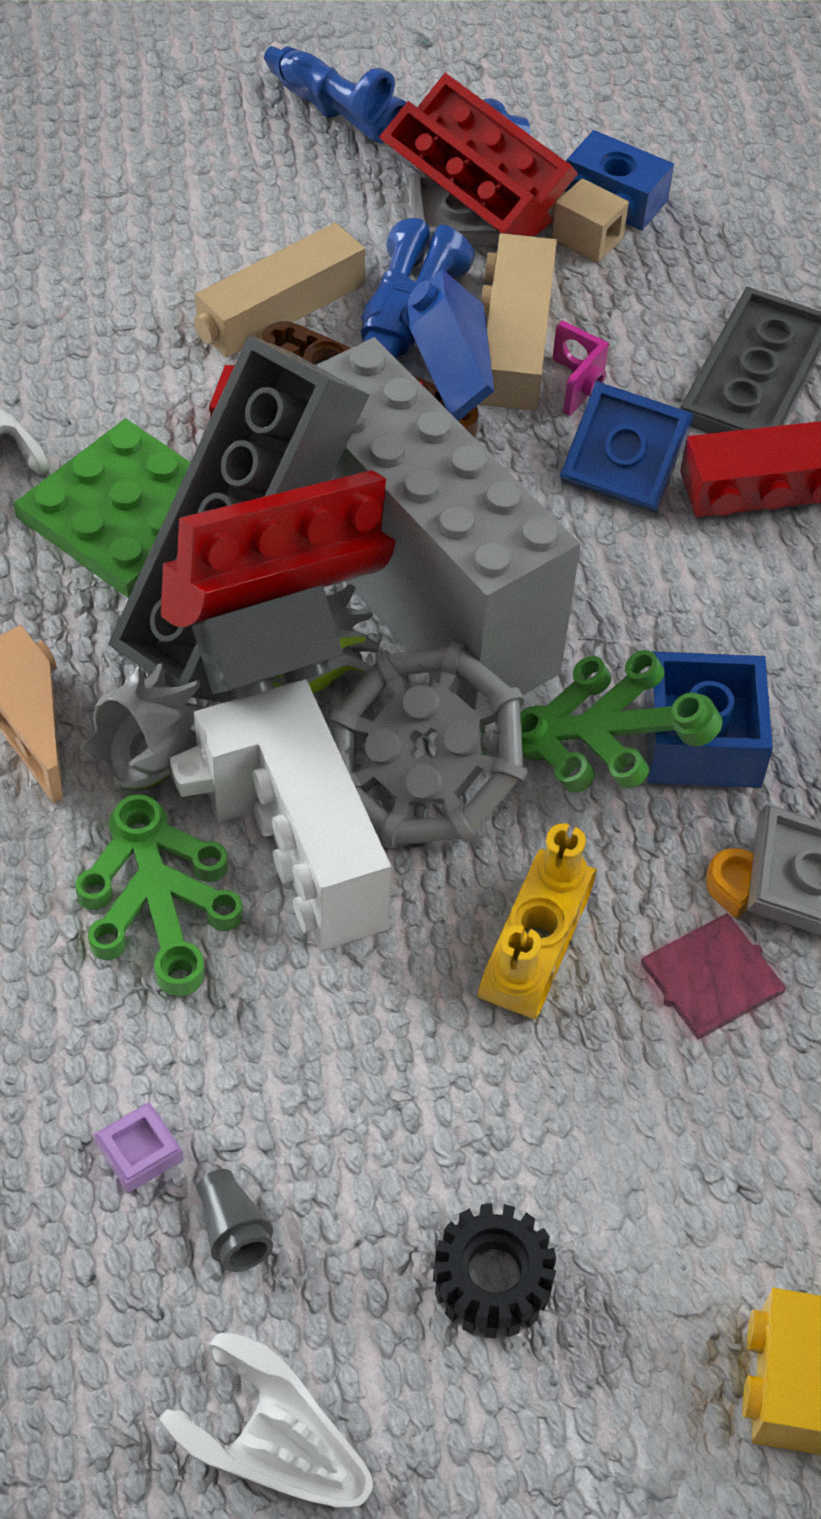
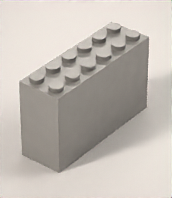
[316,337,581,710]

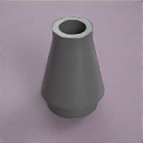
[196,1169,273,1272]

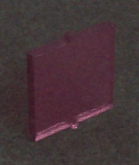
[641,913,786,1040]

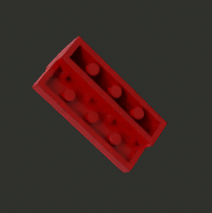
[379,72,578,237]
[161,470,396,627]

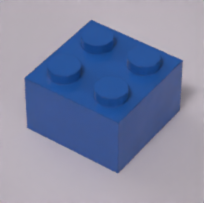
[644,651,773,788]

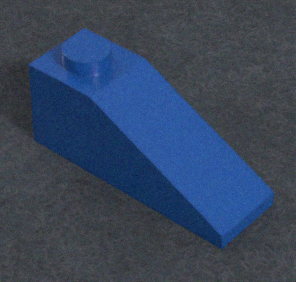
[407,269,494,421]

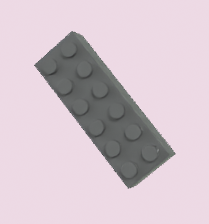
[108,335,370,703]

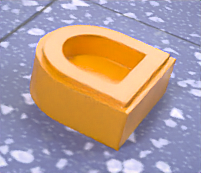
[706,848,754,919]

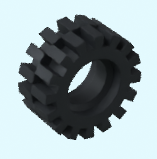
[433,1203,556,1338]

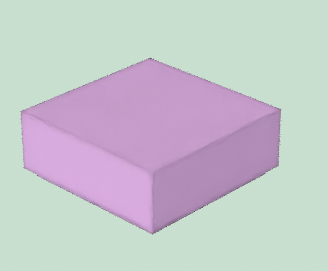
[94,1102,184,1193]

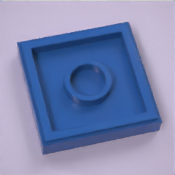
[559,381,694,513]

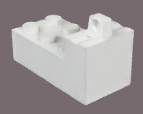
[170,679,391,951]

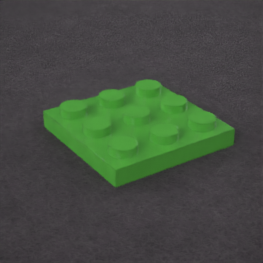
[14,418,191,598]

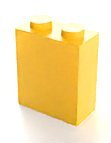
[742,1287,821,1455]

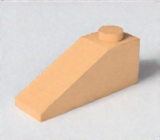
[0,625,63,803]

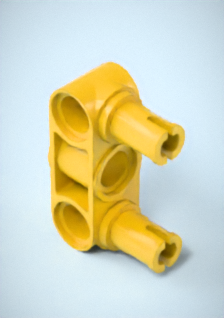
[477,823,597,1020]

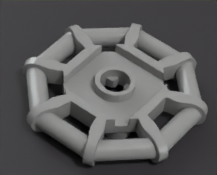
[326,641,528,850]

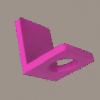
[552,321,609,416]

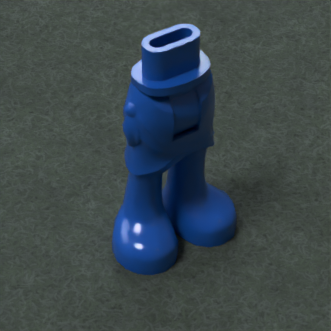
[264,46,406,144]
[361,218,475,359]

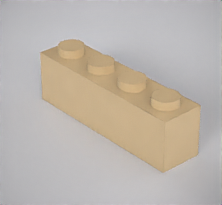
[479,233,557,411]

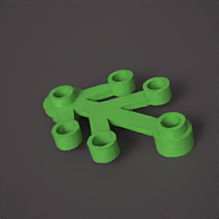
[520,650,722,793]
[75,794,243,997]

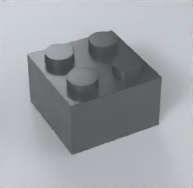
[192,585,344,701]

